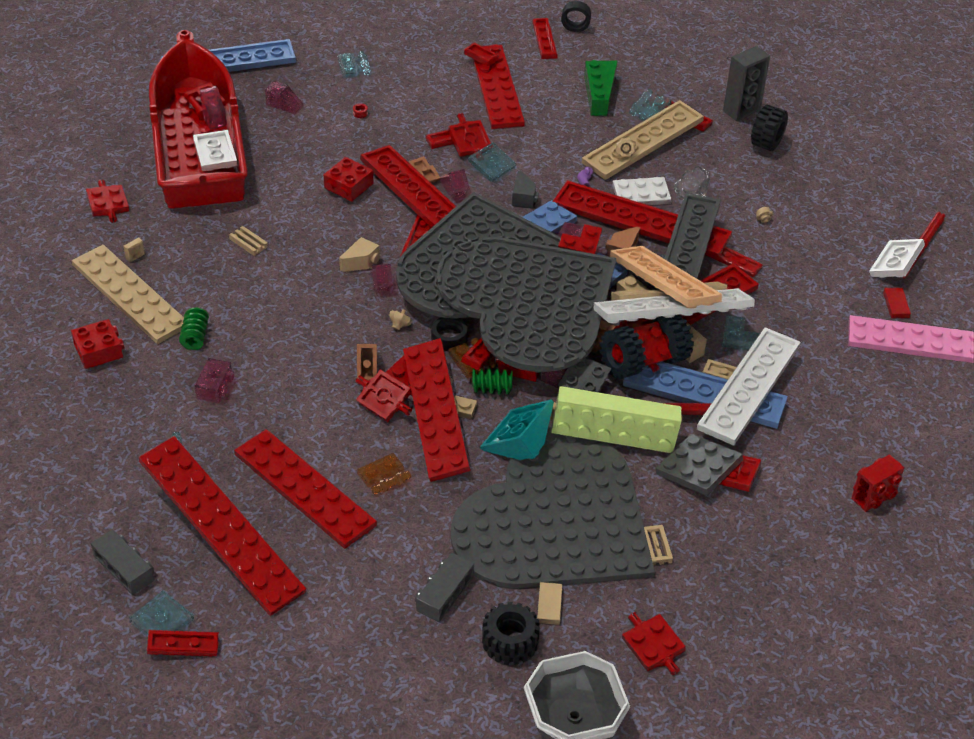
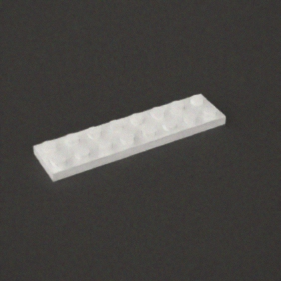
[594,288,755,323]
[697,328,800,446]

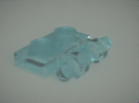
[338,51,370,78]
[629,89,671,121]

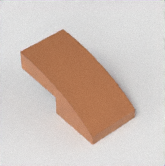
[409,156,440,183]

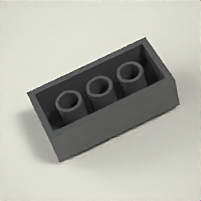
[723,46,770,121]

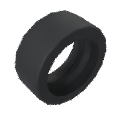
[561,1,591,32]
[431,317,468,351]

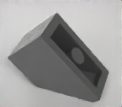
[512,171,539,209]

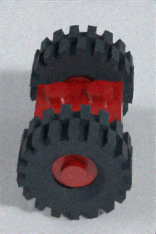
[600,314,694,379]

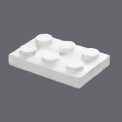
[193,130,237,171]
[612,177,671,206]
[869,239,925,278]

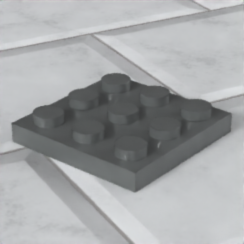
[655,434,743,496]

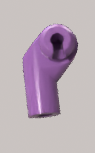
[577,167,593,187]

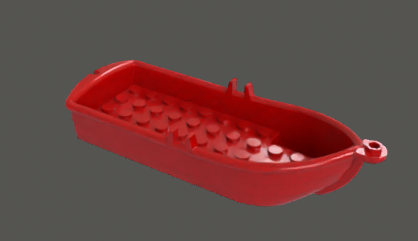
[149,30,248,209]

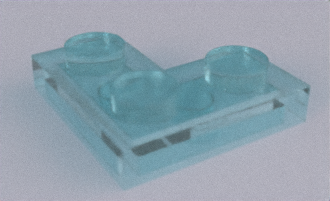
[722,315,761,351]

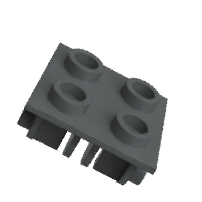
[558,358,612,393]

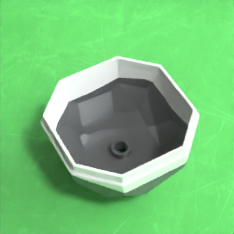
[524,651,630,739]

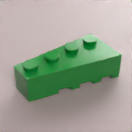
[584,60,618,116]

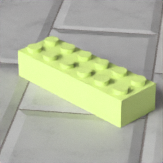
[552,386,681,453]

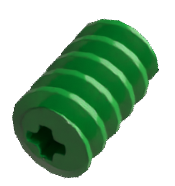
[179,307,209,350]
[472,368,513,395]

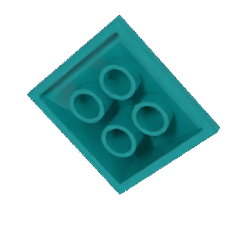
[480,399,554,460]

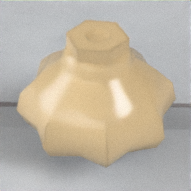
[616,137,636,158]
[389,309,412,330]

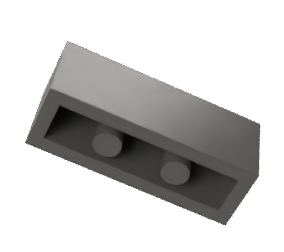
[91,529,154,595]
[415,553,474,622]

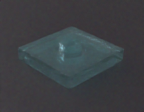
[468,142,517,183]
[129,590,194,637]

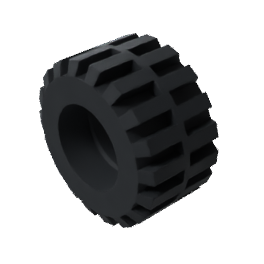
[751,104,788,151]
[482,602,540,665]

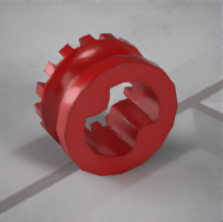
[353,103,368,119]

